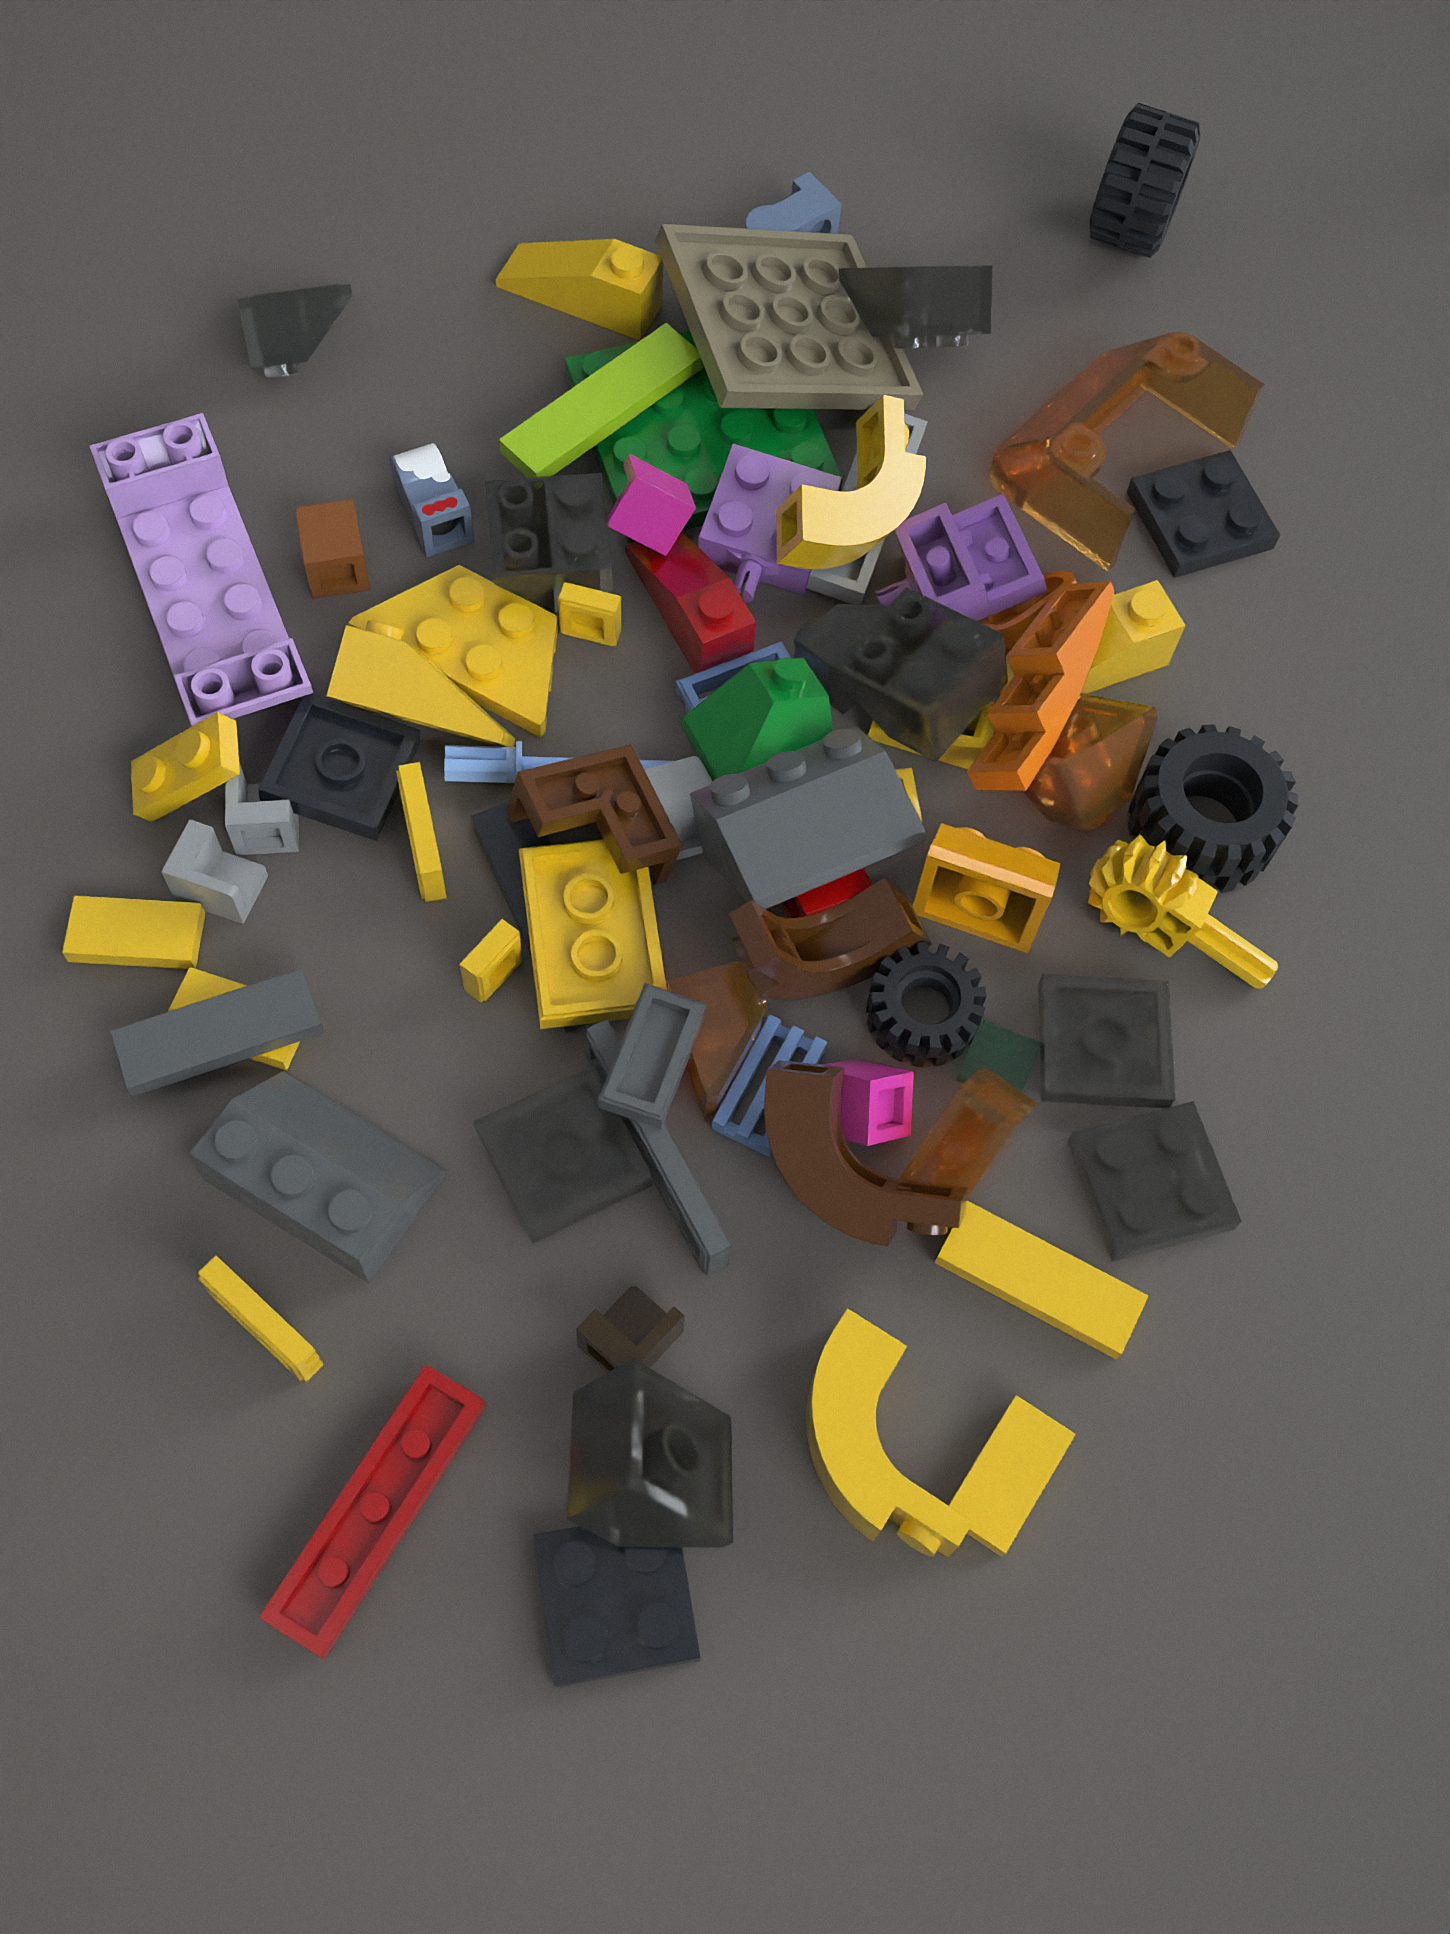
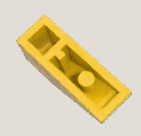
[496,239,664,341]
[989,580,1186,697]
[327,621,516,747]

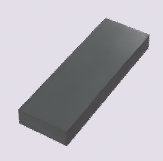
[110,968,325,1097]

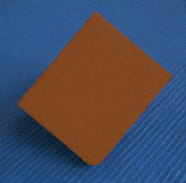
[296,499,370,599]

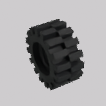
[866,942,987,1067]

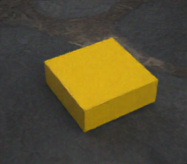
[558,582,621,646]
[459,919,523,1003]

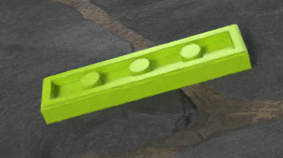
[499,323,704,487]

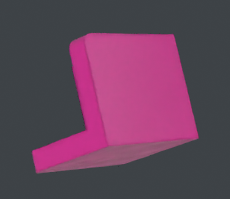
[607,454,696,556]
[823,1059,914,1146]

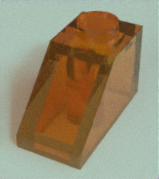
[667,960,768,1120]
[899,1066,1038,1201]

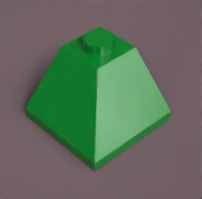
[681,657,833,781]

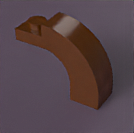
[729,878,932,1001]
[764,1060,968,1247]

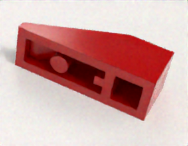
[625,531,756,674]

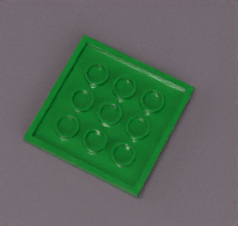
[565,330,843,543]

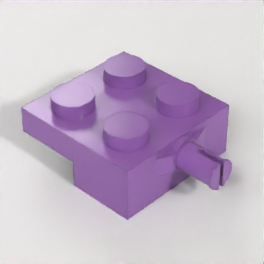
[698,444,842,603]
[875,493,1047,638]

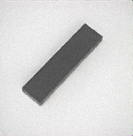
[585,1019,731,1275]

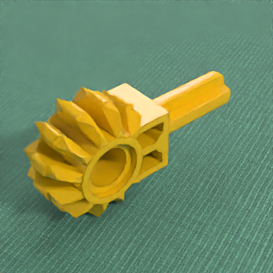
[1088,835,1278,989]

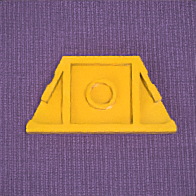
[348,565,558,738]

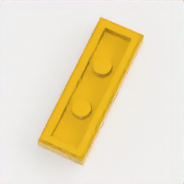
[935,1201,1149,1360]

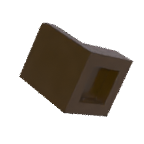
[576,1286,685,1392]

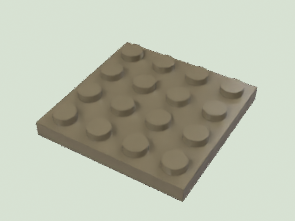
[655,224,924,410]

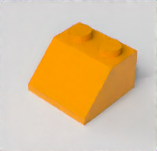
[913,823,1061,953]

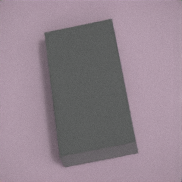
[598,983,707,1129]

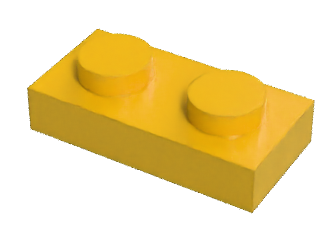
[131,712,240,822]

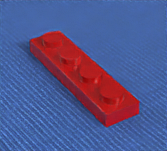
[259,1364,486,1660]

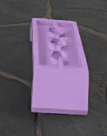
[90,413,313,726]

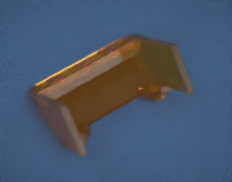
[989,332,1264,572]

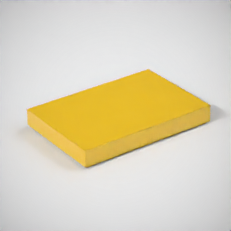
[519,839,667,1029]

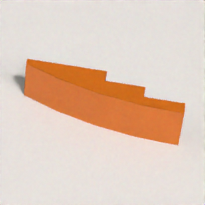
[967,581,1115,791]

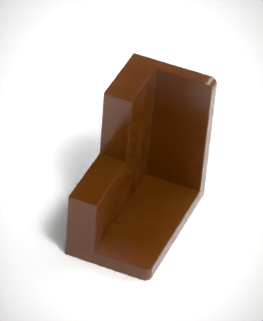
[506,744,683,885]

